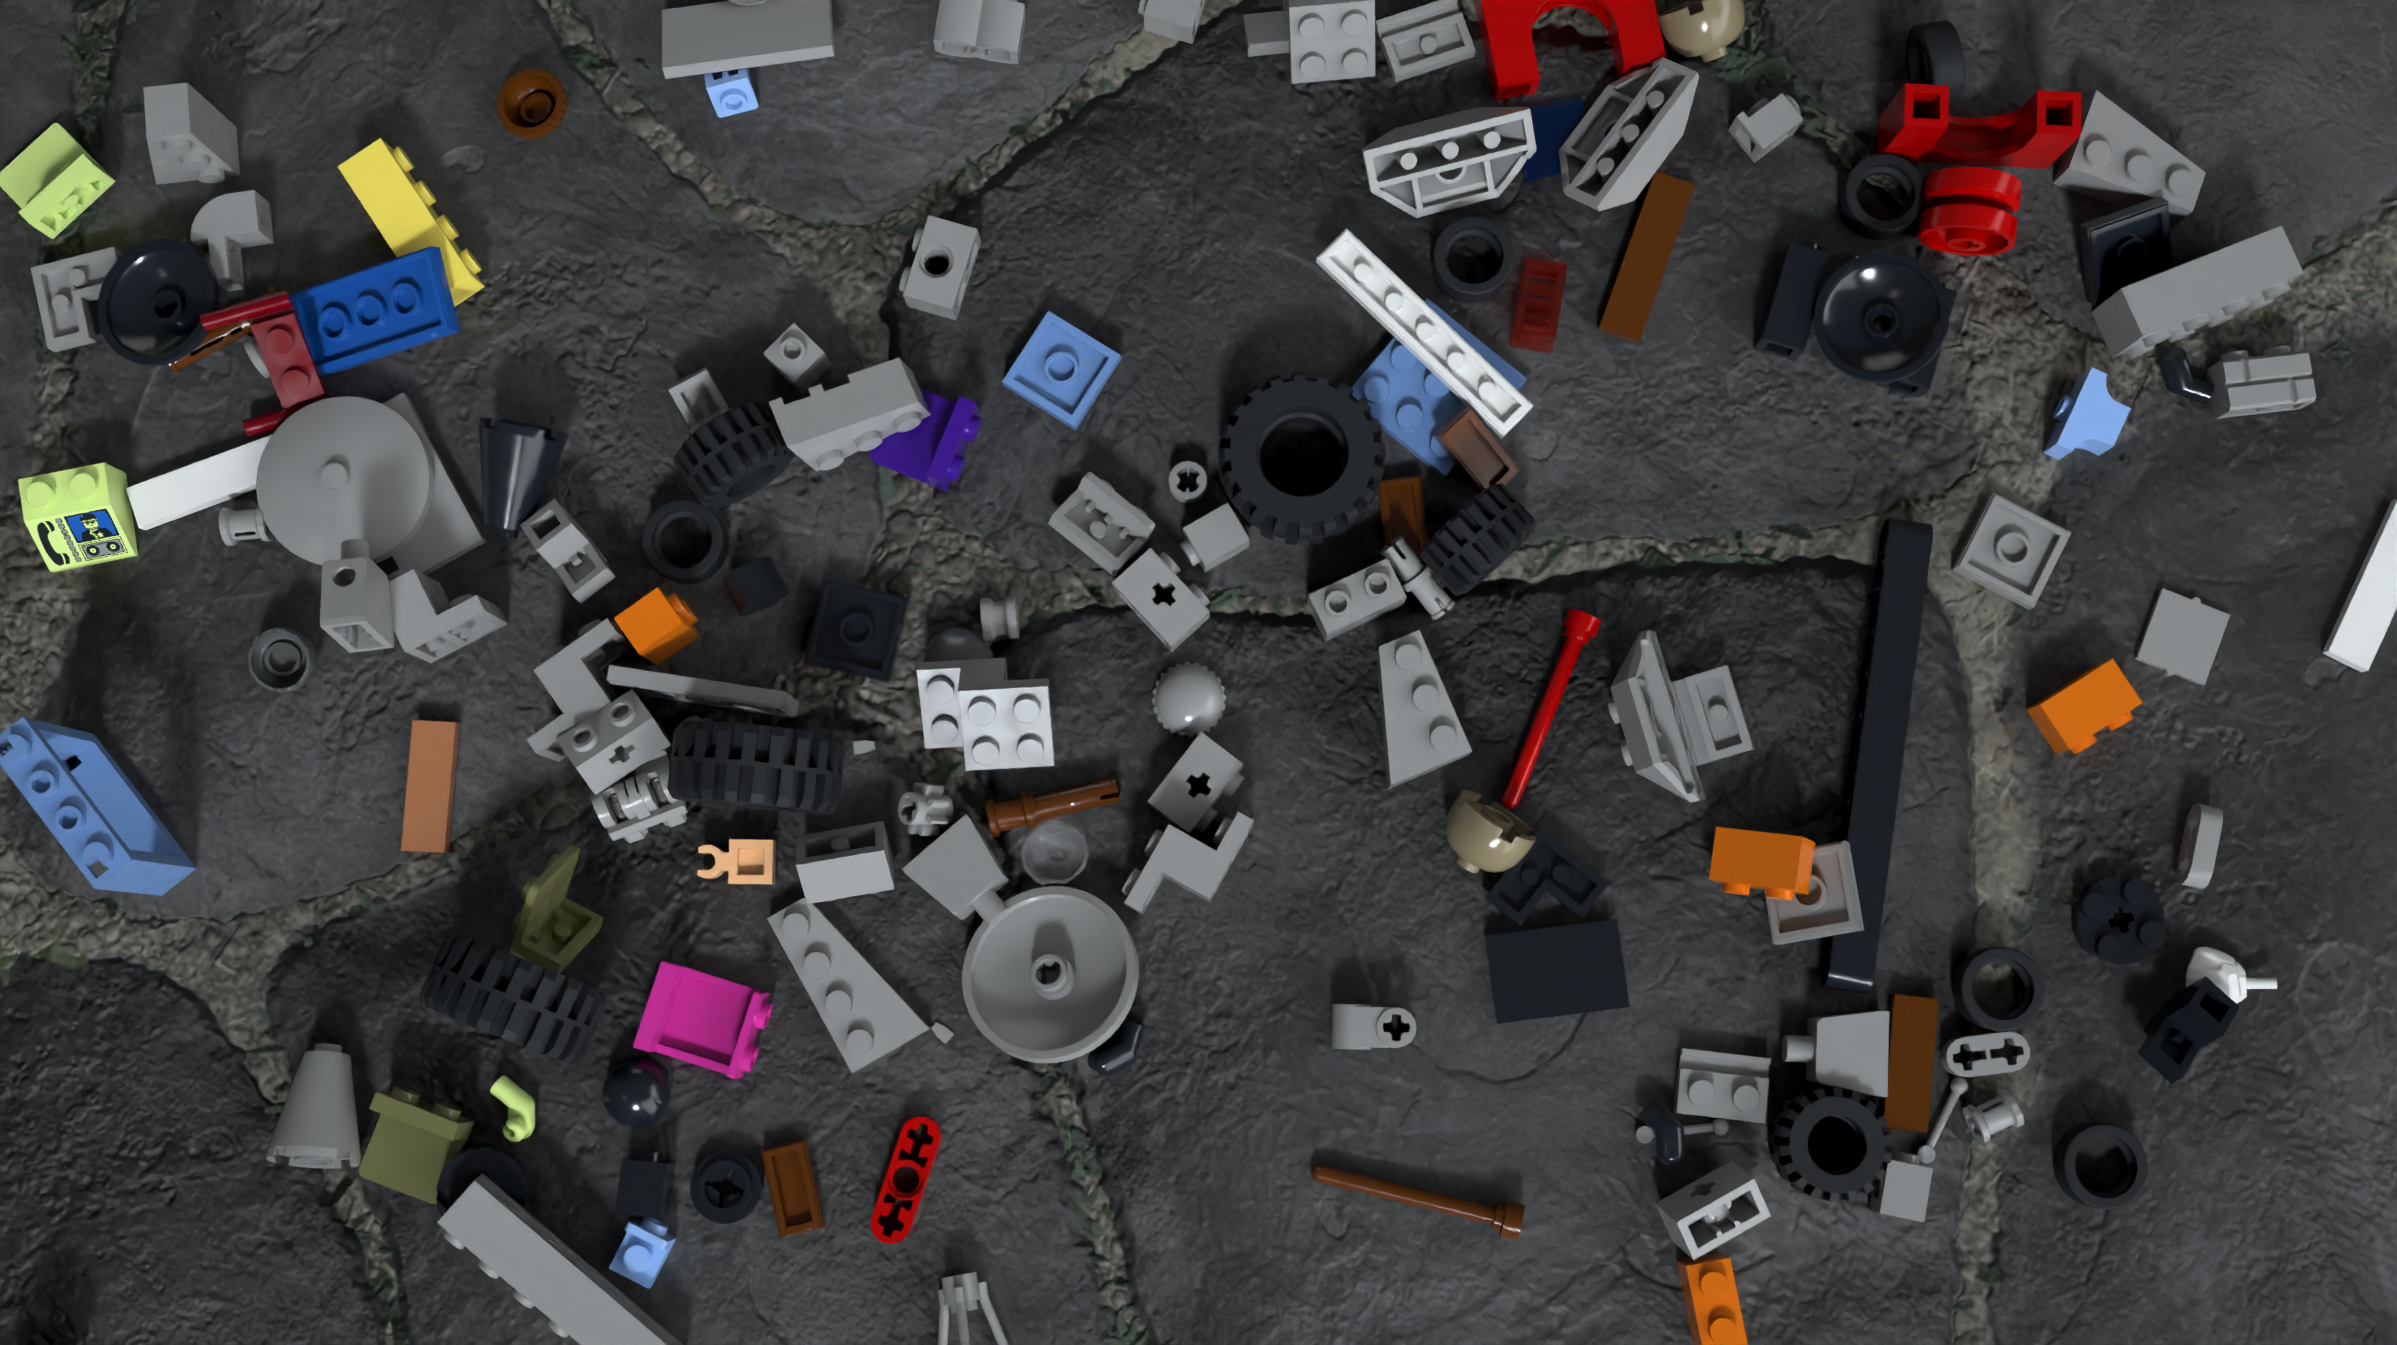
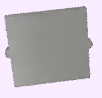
[2134,588,2230,686]

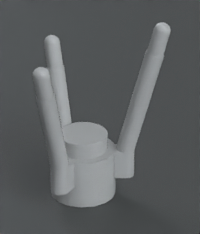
[938,1272,1009,1345]

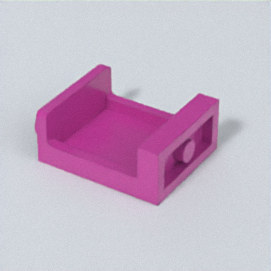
[633,961,773,1079]

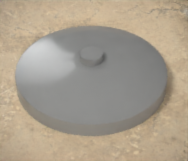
[256,396,434,566]
[962,886,1139,1063]

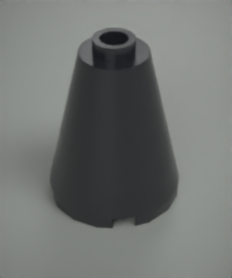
[478,416,568,538]

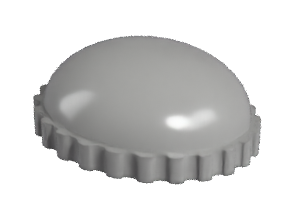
[1152,662,1226,738]

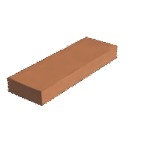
[401,720,460,854]

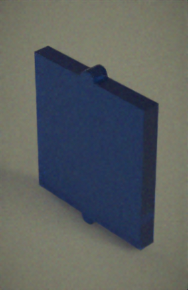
[1521,99,1586,182]

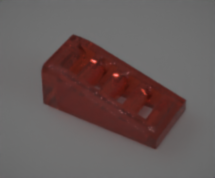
[1510,257,1568,353]

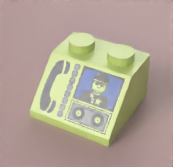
[18,462,138,572]

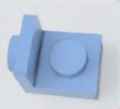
[704,68,758,118]
[609,1217,677,1289]

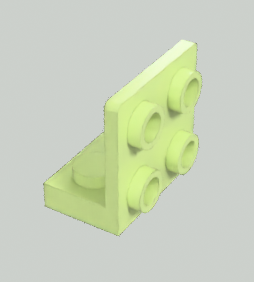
[0,123,116,239]

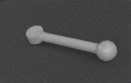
[1916,1077,1968,1163]
[1635,1118,1729,1144]

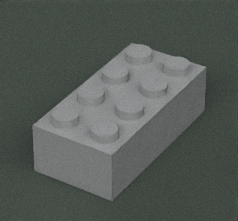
[2092,225,2304,359]

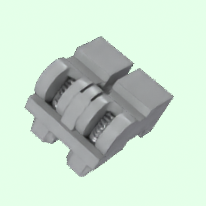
[589,721,688,843]

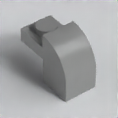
[190,190,274,292]
[520,498,616,604]

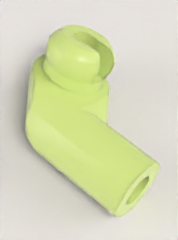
[490,1075,535,1142]

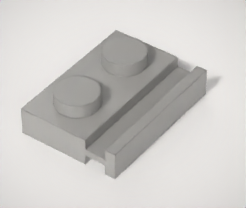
[1375,0,1476,83]
[1671,665,1754,767]
[1673,1048,1771,1123]

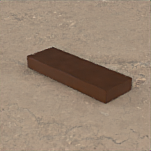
[1880,994,1939,1133]

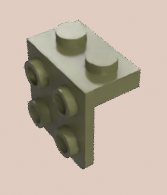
[509,844,604,974]
[359,1086,475,1204]

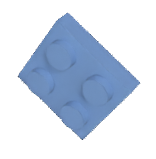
[1002,311,1121,430]

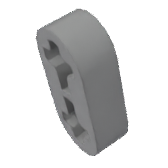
[2176,803,2223,889]
[1940,1031,2030,1077]

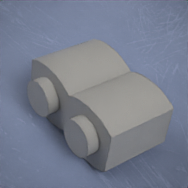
[933,0,1026,64]

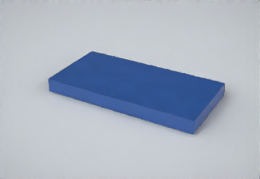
[290,246,461,377]

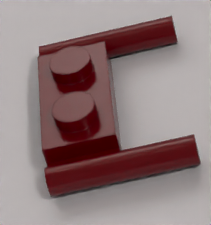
[200,290,329,437]

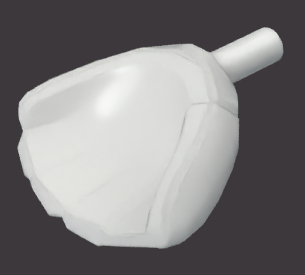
[2185,947,2277,1004]

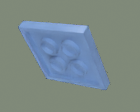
[1352,298,1527,479]

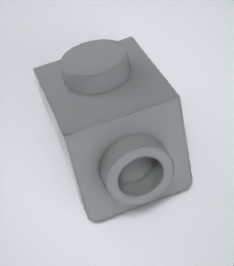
[668,367,730,434]

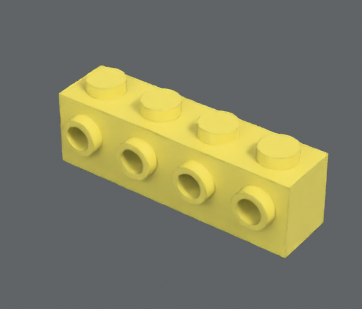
[337,138,485,307]

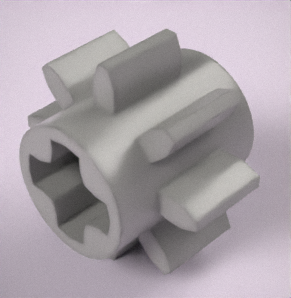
[898,782,953,837]

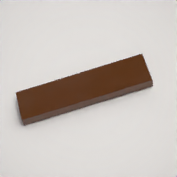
[1597,171,1695,345]

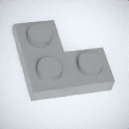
[31,247,122,352]

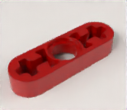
[871,1116,942,1244]

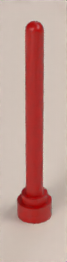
[1502,609,1602,809]

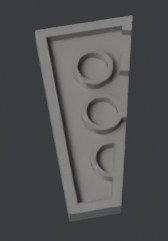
[767,897,931,1073]

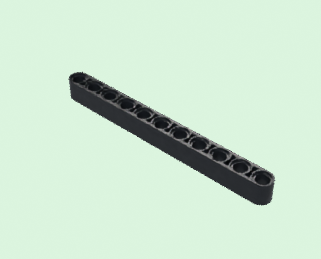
[1820,517,1933,994]

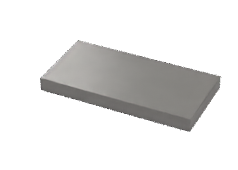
[662,0,835,79]
[383,393,487,575]
[606,665,799,718]

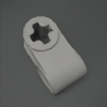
[1331,1004,1417,1050]

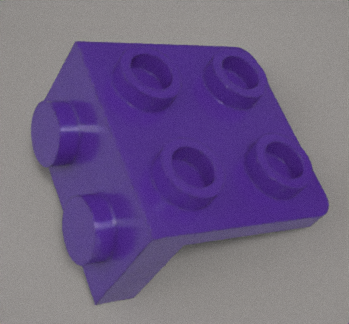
[870,389,982,492]

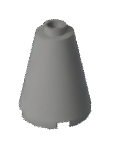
[266,1043,361,1169]

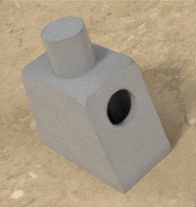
[320,539,394,653]
[902,814,1009,926]
[1782,1011,1889,1097]

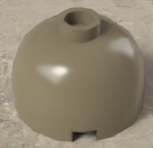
[1658,0,1746,63]
[1445,790,1536,873]

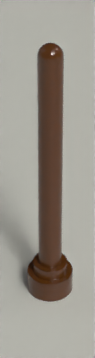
[1311,1164,1525,1240]

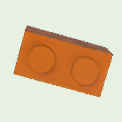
[614,587,700,665]
[2026,658,2143,754]
[1709,827,1815,901]
[1676,1252,1748,1345]

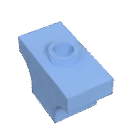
[2043,367,2131,460]

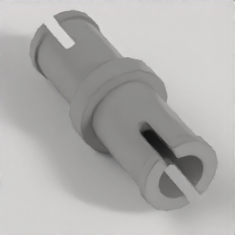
[1380,535,1455,620]

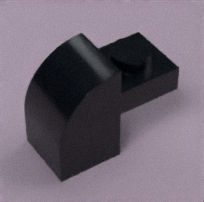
[2137,976,2240,1084]

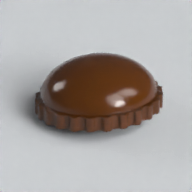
[496,68,568,140]

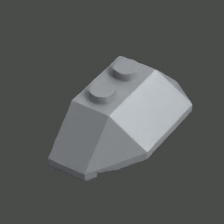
[1559,57,1699,211]
[1361,107,1537,218]
[1608,630,1706,802]

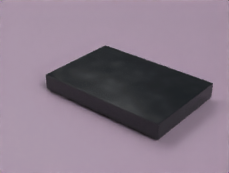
[1484,919,1630,1024]

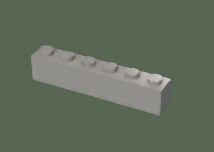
[437,1173,683,1345]

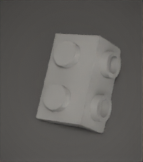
[1048,472,1155,577]

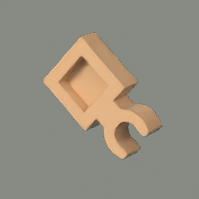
[697,839,776,885]

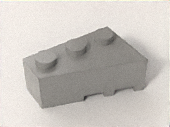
[143,82,240,185]
[2053,90,2206,227]
[769,358,931,471]
[1376,630,1472,790]

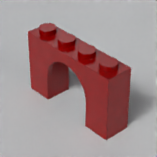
[1475,0,1666,101]
[1877,83,2082,169]

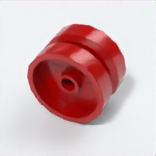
[1918,166,2022,256]

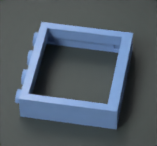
[0,717,197,896]

